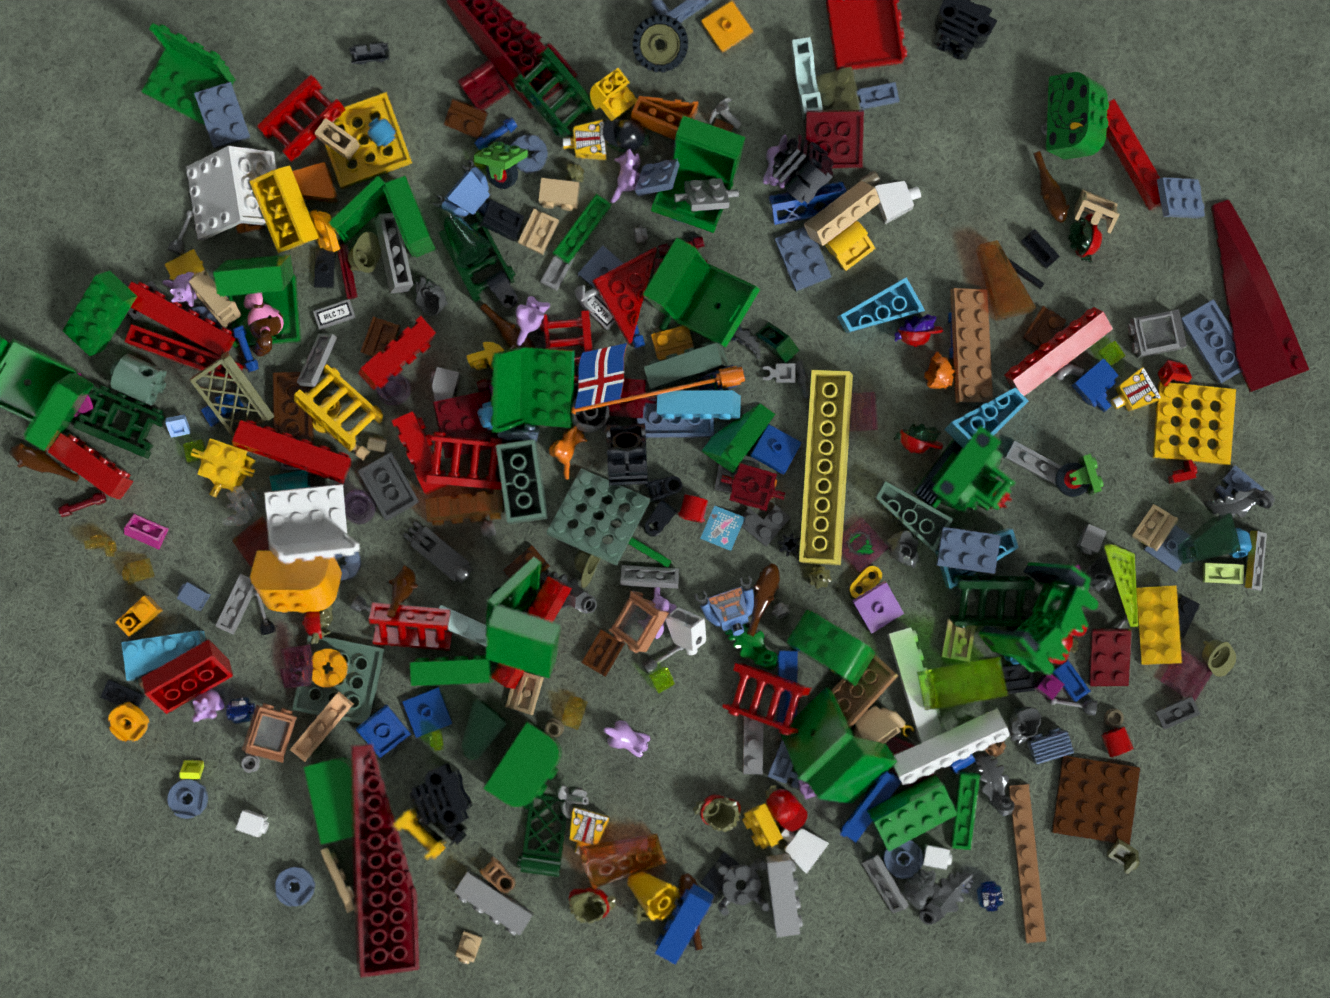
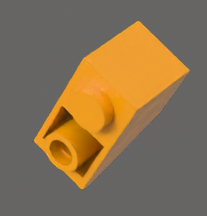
[115,595,162,636]

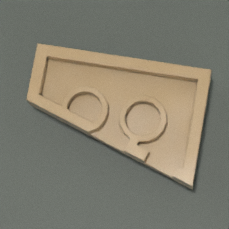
[321,848,354,913]

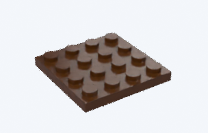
[1052,756,1140,845]

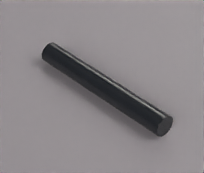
[994,251,1045,289]

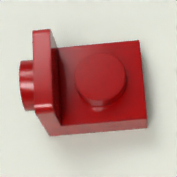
[1158,360,1192,386]
[1168,459,1197,484]

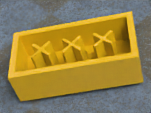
[249,165,319,253]

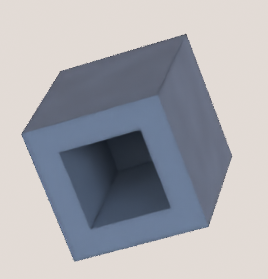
[177,582,211,611]

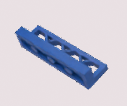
[769,182,847,225]
[777,651,798,729]
[840,770,901,843]

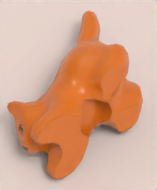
[549,425,588,480]

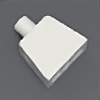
[875,181,921,224]
[665,607,706,655]
[781,828,829,874]

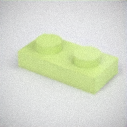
[1203,563,1244,584]

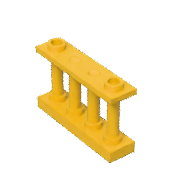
[294,364,383,452]
[394,809,447,860]

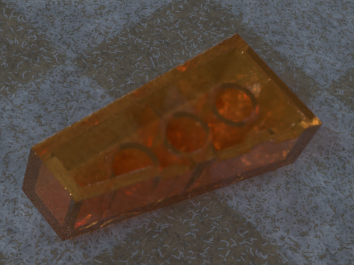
[976,240,1036,321]
[425,489,506,526]
[578,834,667,889]

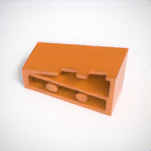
[631,96,699,140]

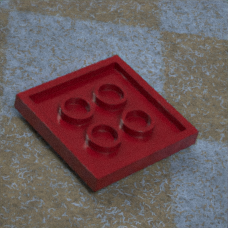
[806,110,864,168]
[433,390,498,458]

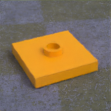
[701,1,753,53]

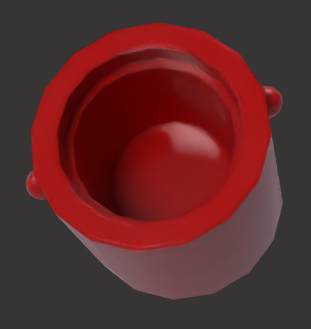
[678,494,708,523]
[1101,726,1134,757]

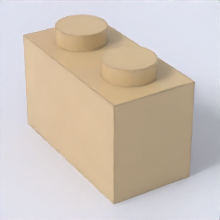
[315,118,360,161]
[539,178,580,211]

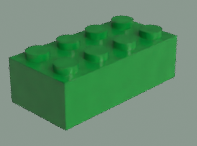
[62,270,137,356]
[410,655,493,686]
[867,774,957,851]

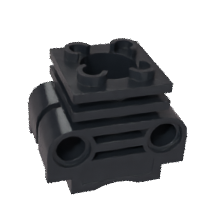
[933,0,998,60]
[772,134,834,204]
[606,423,648,486]
[410,763,473,827]

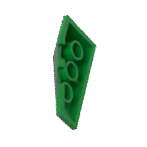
[701,403,776,474]

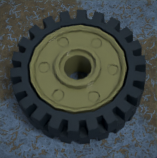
[632,14,688,73]

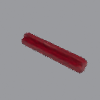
[337,244,358,300]

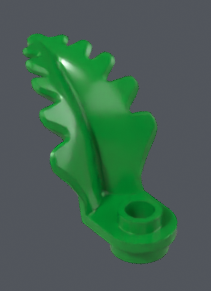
[724,624,779,670]

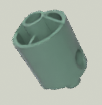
[110,354,167,406]

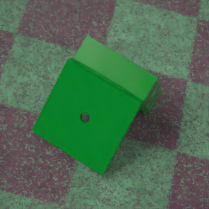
[651,116,745,233]
[329,176,436,258]
[643,238,760,348]
[214,254,301,348]
[0,339,94,451]
[485,557,561,678]
[780,688,897,804]

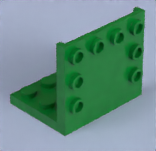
[141,23,236,126]
[490,347,575,433]

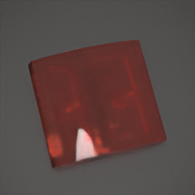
[232,516,270,568]

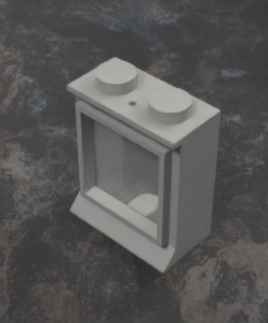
[1128,309,1187,358]

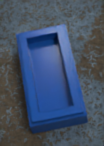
[1053,660,1090,702]

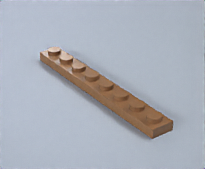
[1008,784,1046,943]

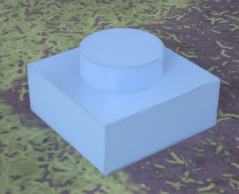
[165,414,190,437]

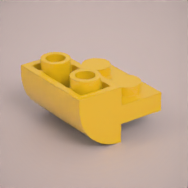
[590,68,637,121]
[825,221,876,271]
[466,342,504,370]
[742,803,783,849]

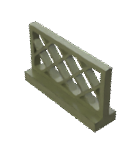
[189,351,274,437]

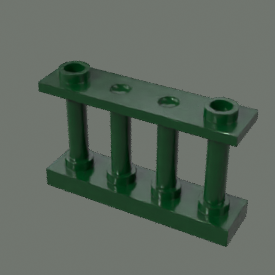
[511,47,595,139]
[438,212,516,303]
[949,575,1035,629]

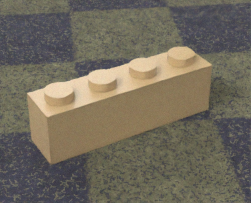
[804,180,880,246]

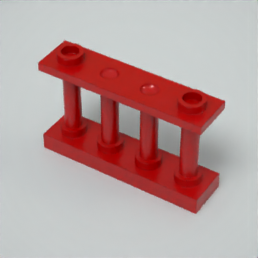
[257,75,346,162]
[540,310,593,384]
[423,432,506,490]
[369,603,452,651]
[722,663,811,735]

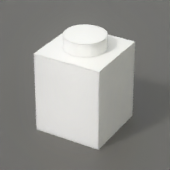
[236,810,269,837]
[923,844,952,870]

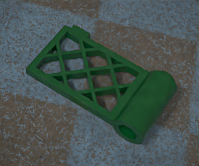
[517,795,567,877]

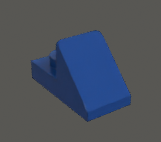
[201,391,244,427]

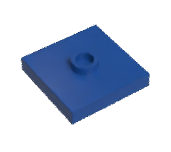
[750,424,802,475]
[403,687,453,738]
[356,704,411,758]

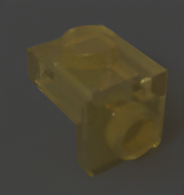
[84,535,117,557]
[122,558,155,585]
[561,696,588,730]

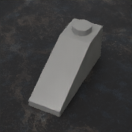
[430,367,461,401]

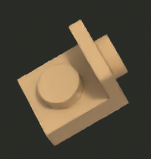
[455,931,483,964]

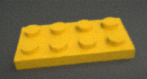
[1136,586,1182,665]

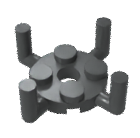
[715,858,770,916]

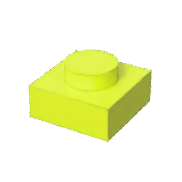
[180,760,204,779]

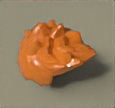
[924,351,955,389]

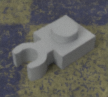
[763,363,796,383]

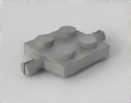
[674,178,739,211]

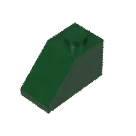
[755,322,799,363]

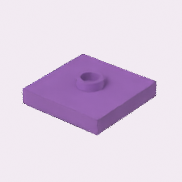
[852,581,904,634]

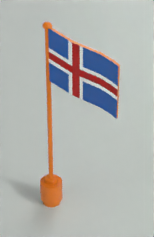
[571,343,745,414]

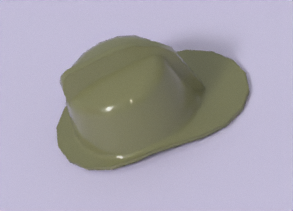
[348,232,381,273]
[574,550,601,588]
[1202,640,1236,677]

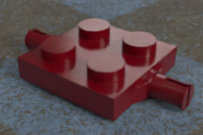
[608,378,657,418]
[721,463,786,511]

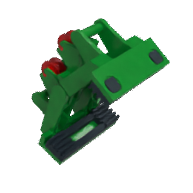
[913,426,1015,512]
[978,562,1098,675]

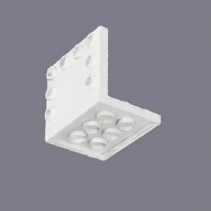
[186,146,276,240]
[264,484,359,563]

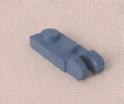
[857,82,899,110]

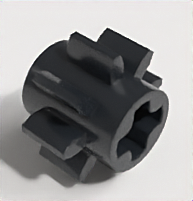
[778,533,800,557]

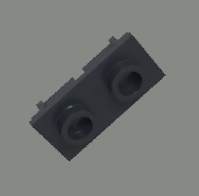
[350,41,390,65]
[1021,229,1060,269]
[445,824,468,846]

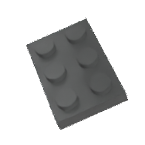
[358,452,420,521]

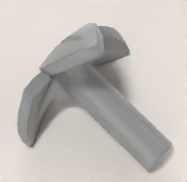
[709,98,741,129]
[575,285,599,313]
[558,785,589,818]

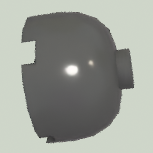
[571,400,609,433]

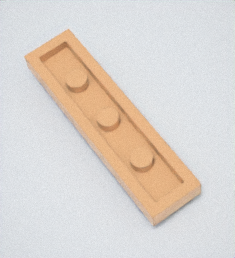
[290,691,354,762]

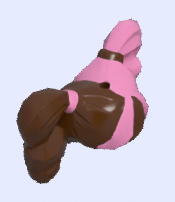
[244,293,284,357]

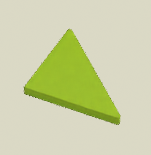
[1105,544,1138,627]

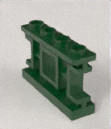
[73,385,167,459]

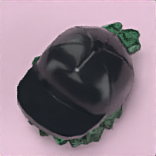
[603,118,650,153]

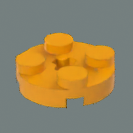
[308,649,348,688]
[108,702,149,742]

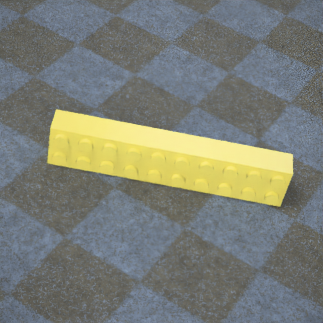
[799,370,853,565]

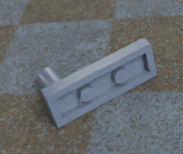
[651,0,712,23]

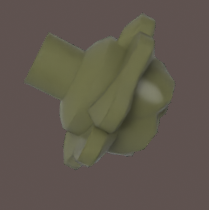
[565,163,584,182]
[808,566,832,589]

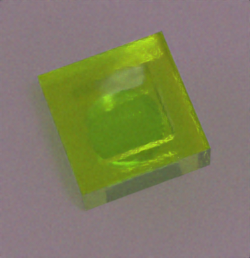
[1098,341,1125,366]
[183,439,205,463]
[649,666,675,694]
[429,730,444,751]

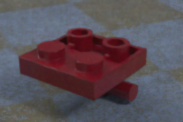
[458,60,510,110]

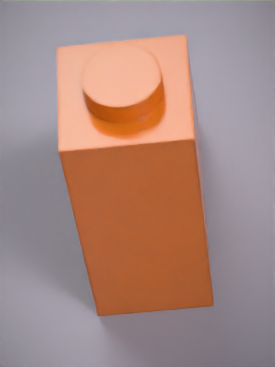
[292,162,338,203]

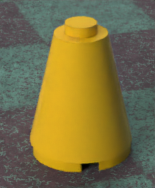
[627,870,679,920]

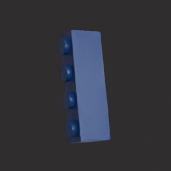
[655,884,714,965]

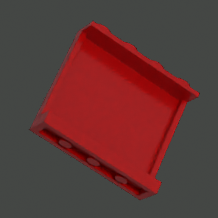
[826,0,907,71]

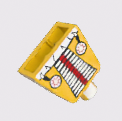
[563,120,606,160]
[1111,367,1162,412]
[570,807,609,856]

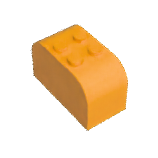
[250,551,342,613]

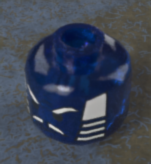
[226,697,255,724]
[977,881,1004,912]

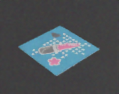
[700,505,745,551]

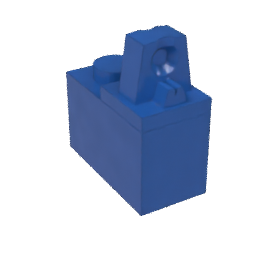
[1071,358,1119,412]

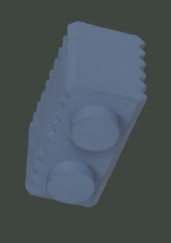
[1027,728,1074,764]

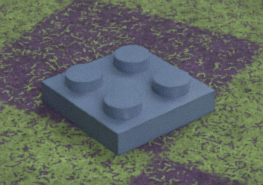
[635,159,680,196]

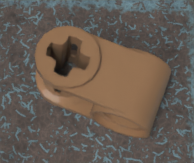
[479,856,516,893]

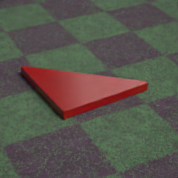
[592,247,657,345]

